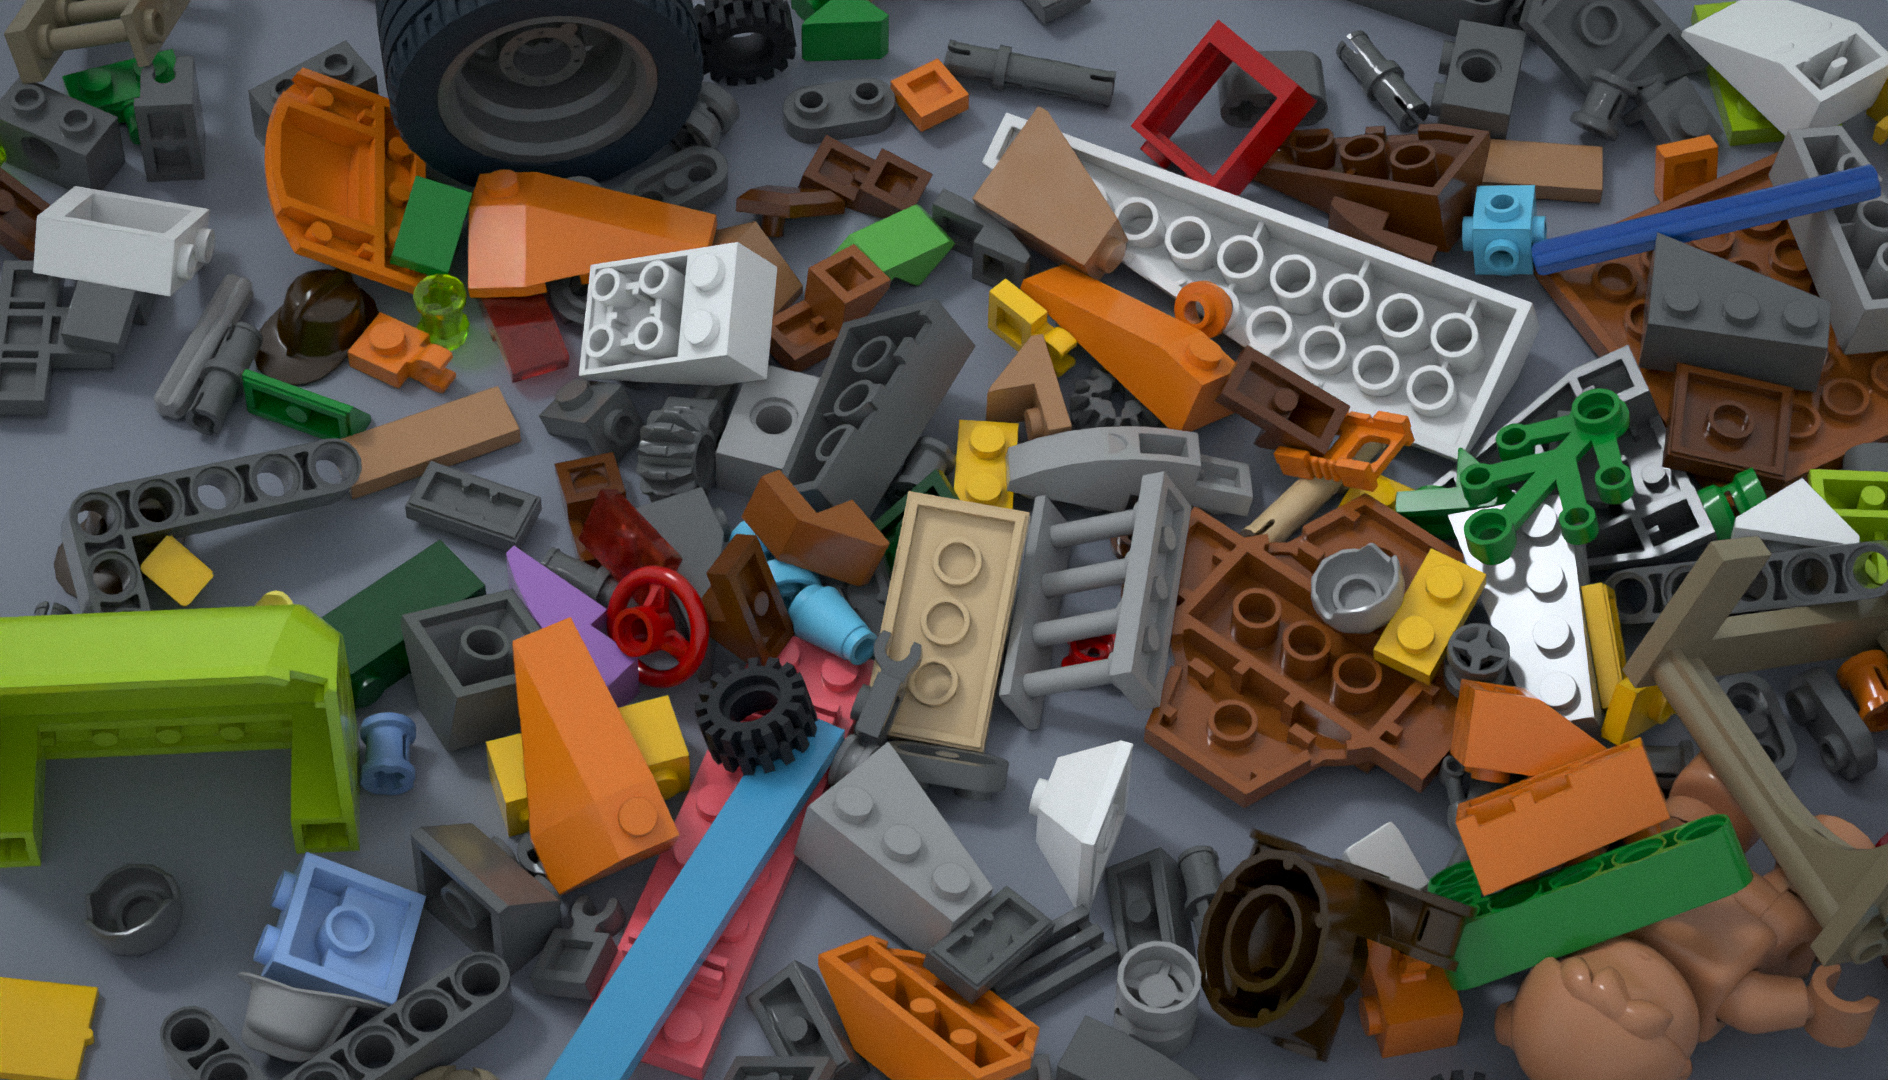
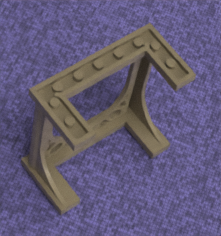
[1622,536,1888,967]

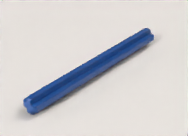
[1531,164,1881,276]

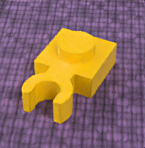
[988,278,1077,377]

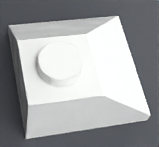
[1029,740,1133,912]

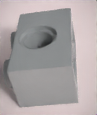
[715,365,820,497]

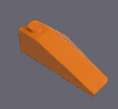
[512,617,679,896]

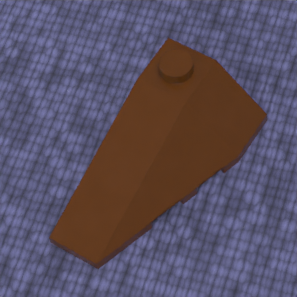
[1253,123,1491,253]

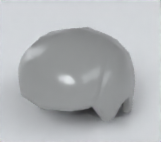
[1311,543,1405,634]

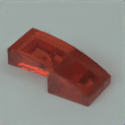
[476,293,569,383]

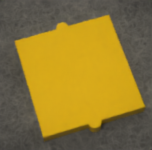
[0,977,99,1080]

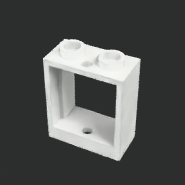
[33,186,215,296]

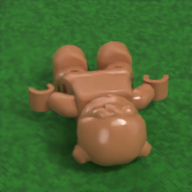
[1494,751,1881,1080]

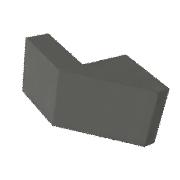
[61,281,156,355]

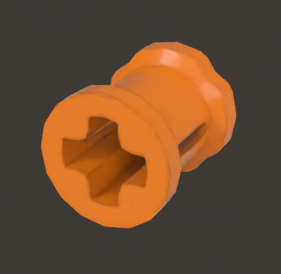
[1836,650,1888,732]

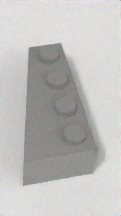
[1768,126,1888,355]

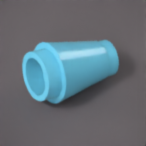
[788,584,877,665]

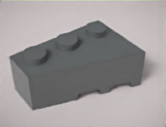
[1639,232,1831,392]

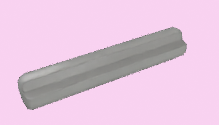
[154,273,254,420]

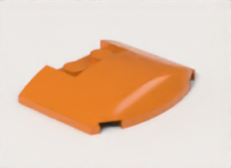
[264,67,426,297]

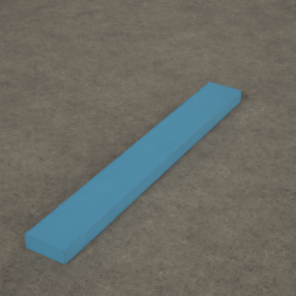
[545,719,845,1080]

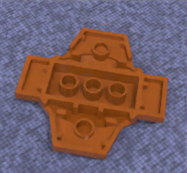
[1120,493,1465,808]

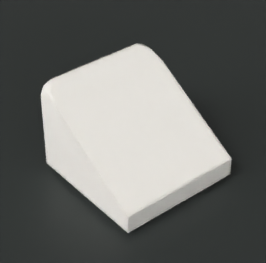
[1342,821,1429,890]

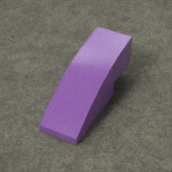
[506,546,640,708]

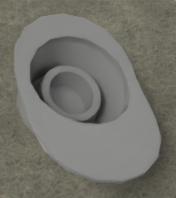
[238,972,388,1063]

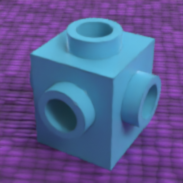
[1462,185,1547,276]

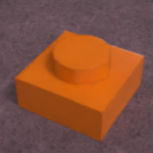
[890,58,969,132]
[1654,135,1718,203]

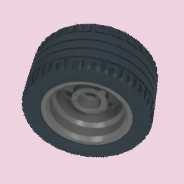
[375,0,704,187]

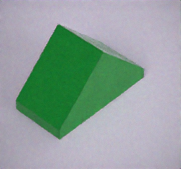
[390,176,473,280]

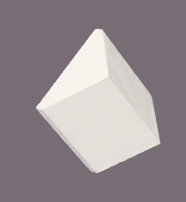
[1731,478,1860,609]

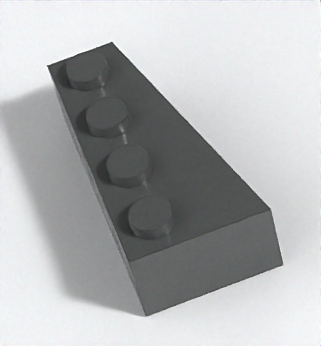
[782,298,976,518]

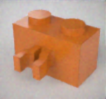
[1359,939,1464,1059]

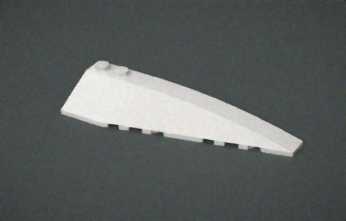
[982,113,1540,462]

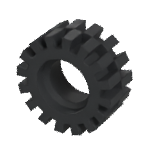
[694,0,797,86]
[695,657,818,775]

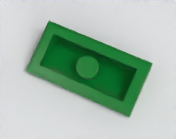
[242,369,371,439]

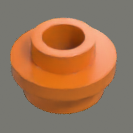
[1174,280,1232,339]

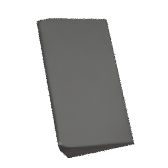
[1105,847,1197,964]
[745,960,871,1080]

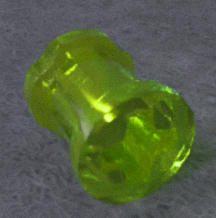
[413,274,470,351]

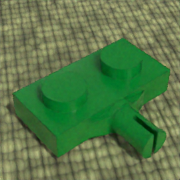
[62,49,176,145]

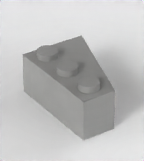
[793,741,993,955]

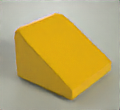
[140,535,214,607]

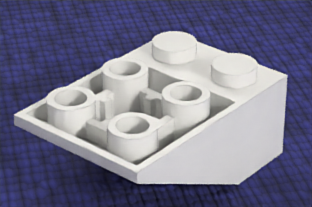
[1681,0,1888,136]
[579,242,777,386]

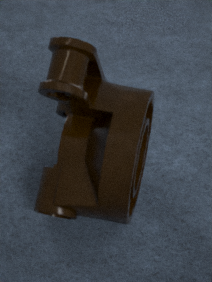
[1197,828,1478,1062]

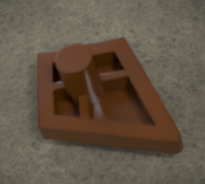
[736,185,846,237]

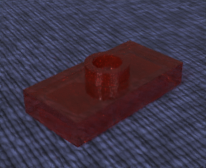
[578,489,683,605]

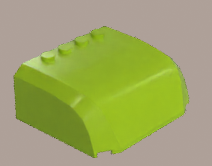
[0,604,360,868]

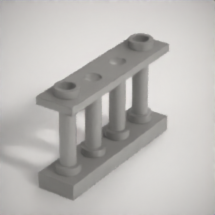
[998,471,1192,730]

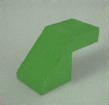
[831,204,956,286]

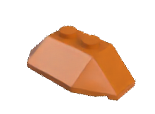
[818,935,1040,1080]

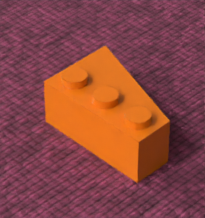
[1455,737,1670,896]

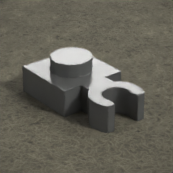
[529,894,626,1000]

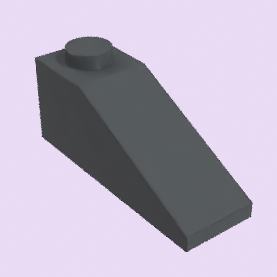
[634,487,731,683]

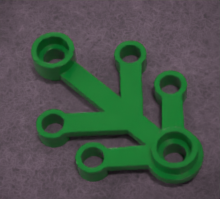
[1459,388,1635,565]

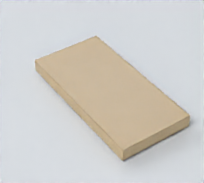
[869,491,1031,753]

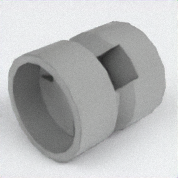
[1113,941,1202,1057]

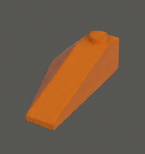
[468,170,718,298]
[1020,264,1235,432]

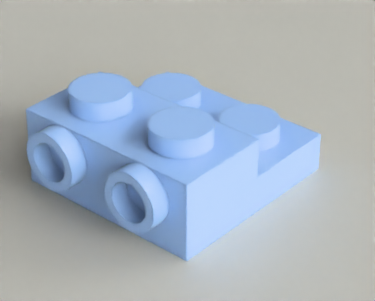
[253,852,426,1007]

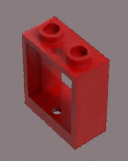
[1131,19,1317,196]

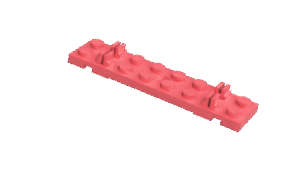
[587,636,874,1080]

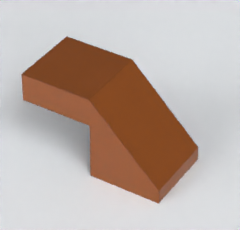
[769,244,891,372]
[741,469,890,587]

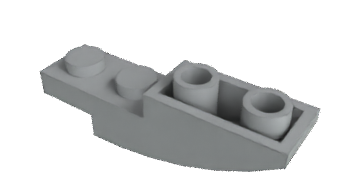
[1005,426,1253,517]

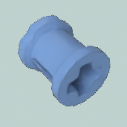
[360,712,416,795]

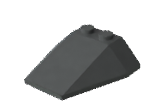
[1432,345,1717,572]

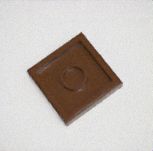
[1662,362,1794,492]

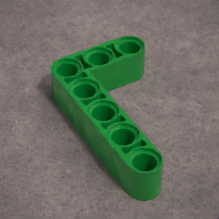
[1428,814,1754,991]

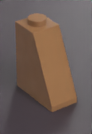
[972,106,1128,281]

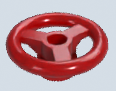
[607,565,709,688]

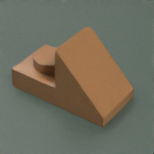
[986,334,1072,441]

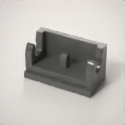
[134,56,205,182]

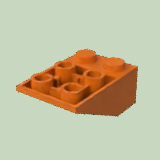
[1450,679,1607,784]

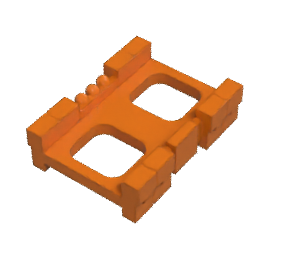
[1273,410,1415,492]

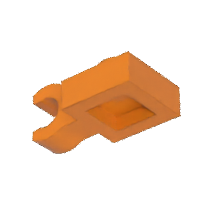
[347,312,456,393]

